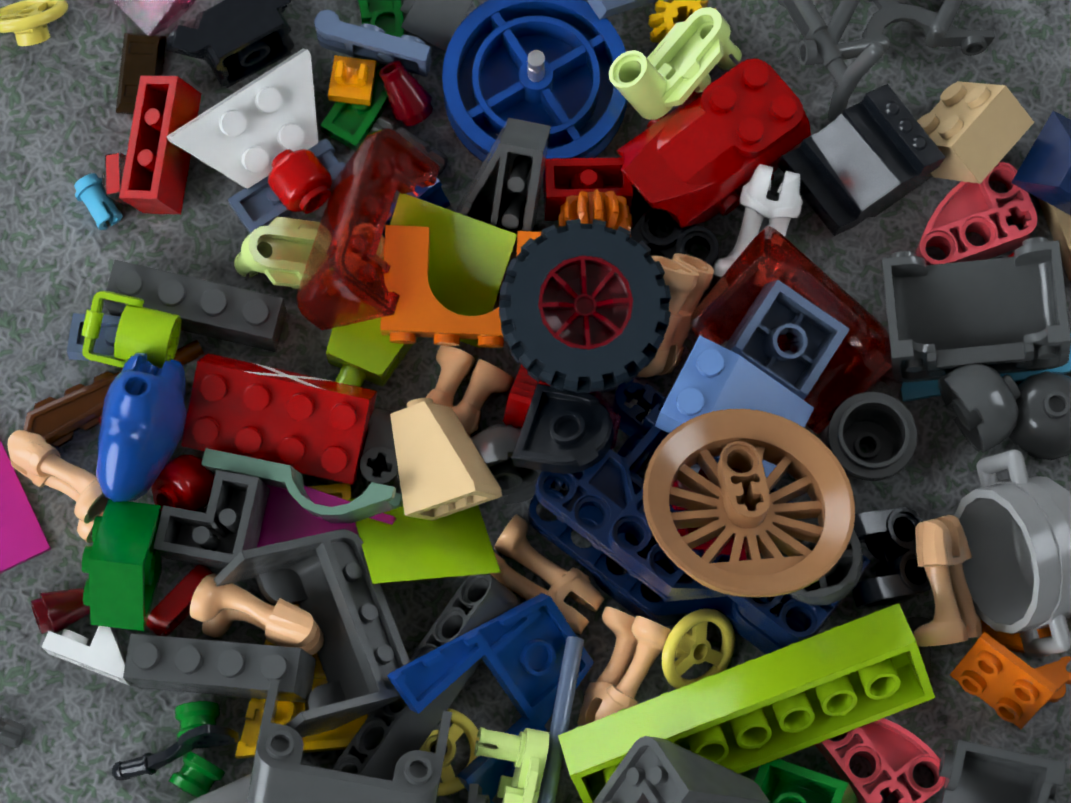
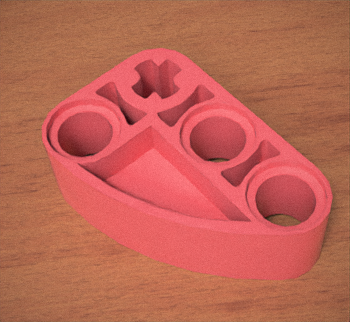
[915,162,1038,265]
[815,718,945,803]

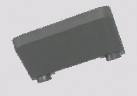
[214,529,410,738]
[247,678,452,803]

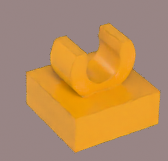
[328,55,377,106]

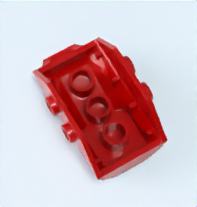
[616,58,811,228]

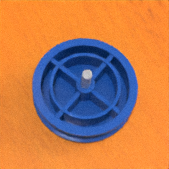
[442,0,628,177]

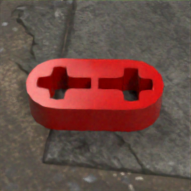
[146,565,214,636]

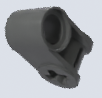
[360,407,400,489]

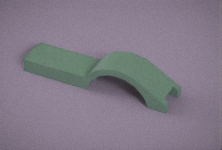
[201,448,403,523]

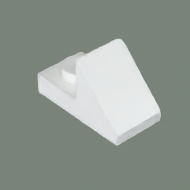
[42,626,131,686]

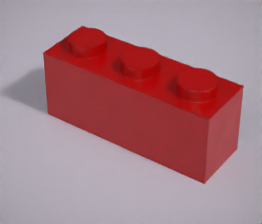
[119,76,202,215]

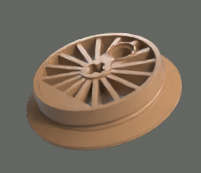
[643,409,855,597]

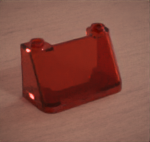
[297,128,440,331]
[690,226,892,435]

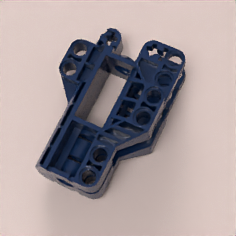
[527,379,871,654]

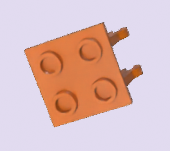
[950,632,1071,729]

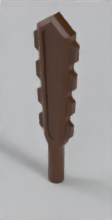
[23,340,205,448]

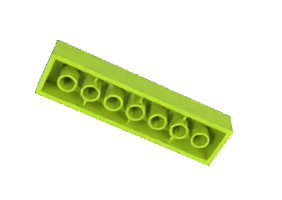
[558,603,935,803]

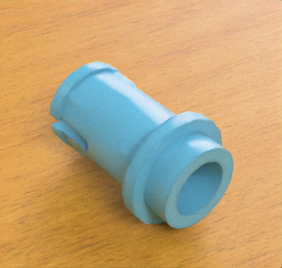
[74,173,123,230]

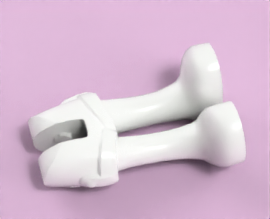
[712,164,803,288]

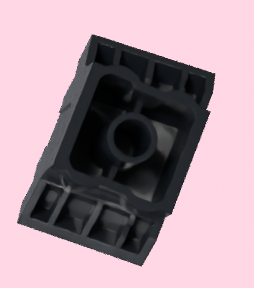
[166,0,294,88]
[777,84,946,236]

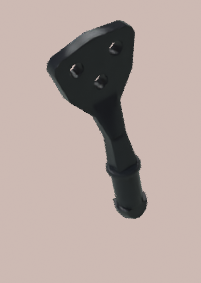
[111,724,239,780]

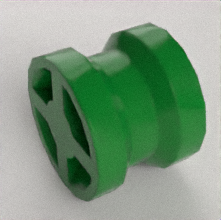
[175,701,220,741]
[169,751,225,798]

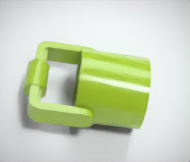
[81,290,181,368]

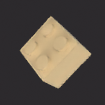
[917,81,1034,184]

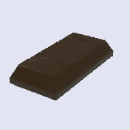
[116,33,166,114]

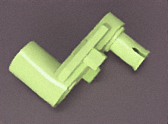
[609,7,742,120]
[234,216,385,292]
[474,727,550,803]

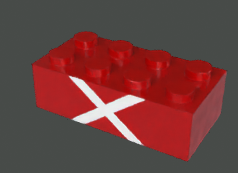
[181,353,377,485]

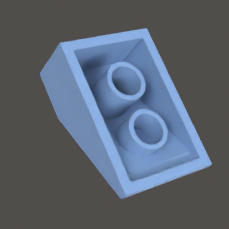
[655,335,814,486]

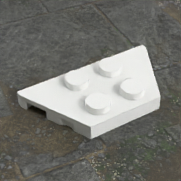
[166,48,318,189]

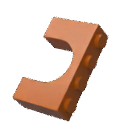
[380,225,541,348]

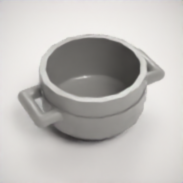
[954,449,1071,657]

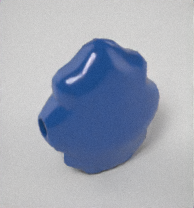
[96,353,187,502]

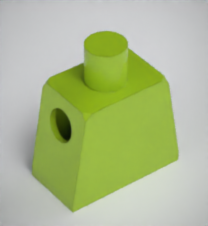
[326,287,418,387]

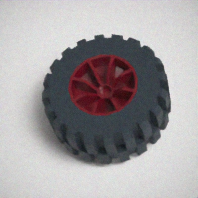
[499,219,671,393]

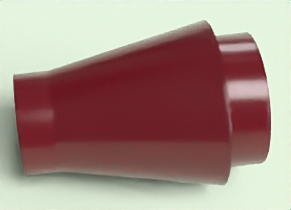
[379,61,433,126]
[30,588,90,634]

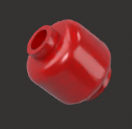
[268,149,332,214]
[151,454,215,512]

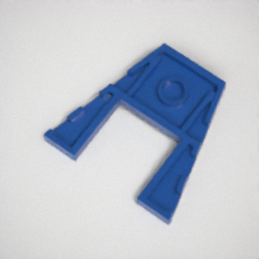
[387,593,594,803]

